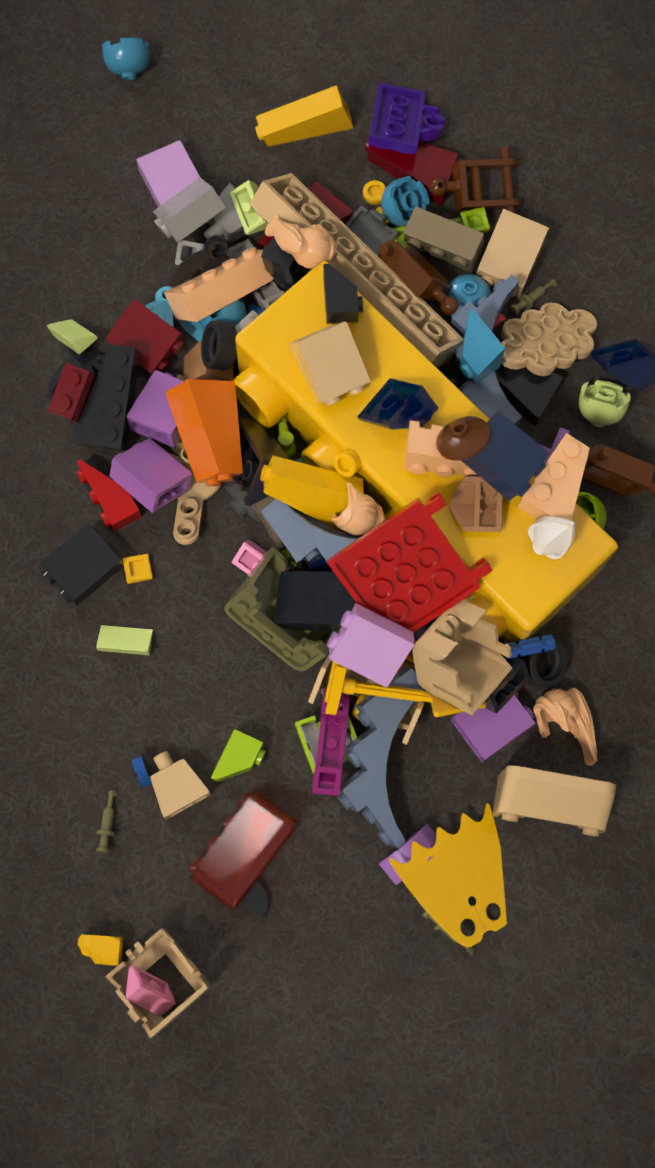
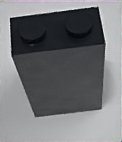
[273,571,356,633]

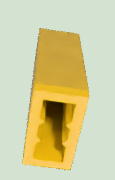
[255,85,354,147]
[260,456,364,532]

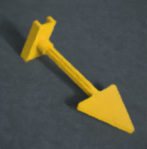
[324,661,487,717]

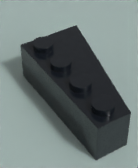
[71,344,140,451]

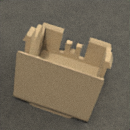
[412,600,512,715]
[106,928,212,1038]

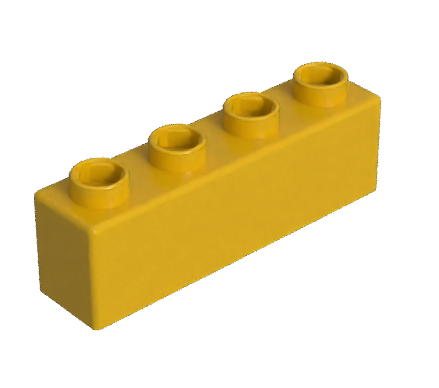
[232,260,618,644]

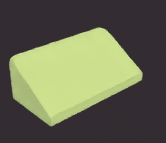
[230,180,268,235]
[47,319,97,354]
[96,625,153,655]

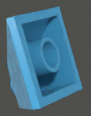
[460,309,506,384]

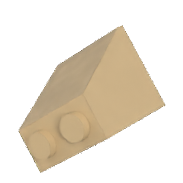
[476,209,549,297]
[288,321,371,406]

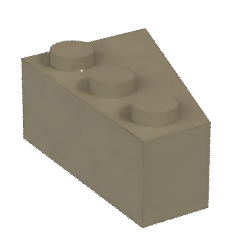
[403,206,484,274]

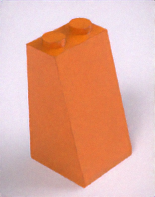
[166,379,243,487]

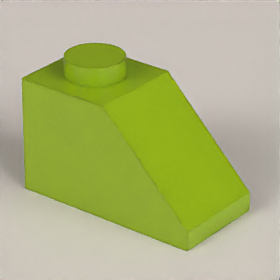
[211,729,266,782]

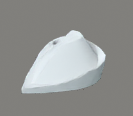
[528,516,575,559]

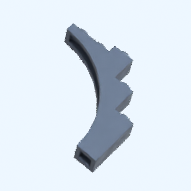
[450,275,522,426]
[261,499,361,562]
[338,668,425,848]

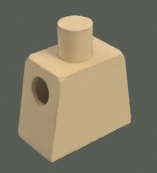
[150,751,211,820]

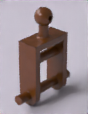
[429,146,521,213]
[379,240,459,315]
[582,444,655,498]

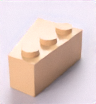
[518,433,589,521]

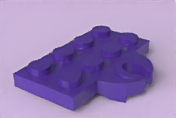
[368,82,445,154]

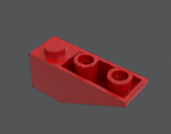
[76,460,142,531]

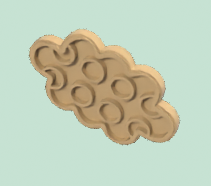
[501,303,597,376]

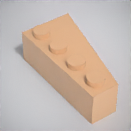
[164,247,274,322]
[404,420,480,478]

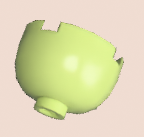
[579,380,631,427]

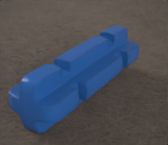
[504,635,556,659]

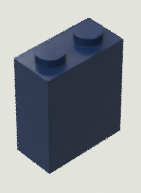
[461,411,550,501]

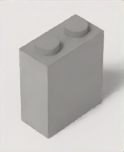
[153,177,226,243]

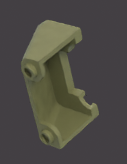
[225,547,333,671]

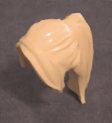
[265,215,337,269]
[332,482,386,536]
[533,688,598,766]

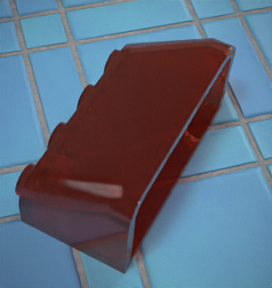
[189,791,298,911]

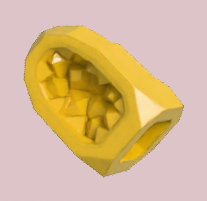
[78,934,123,966]

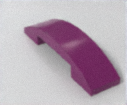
[312,688,350,796]

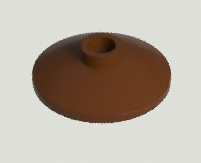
[436,416,491,461]

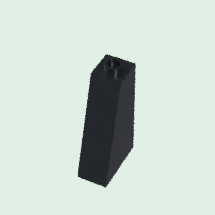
[494,364,563,426]

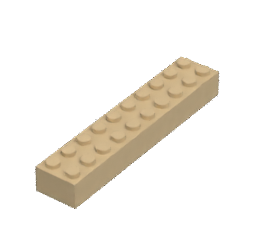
[250,173,464,368]

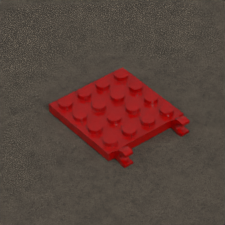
[327,492,493,632]

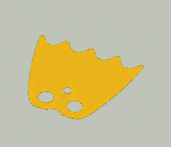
[389,803,507,947]

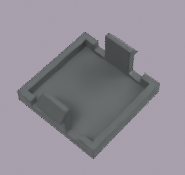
[345,205,399,258]

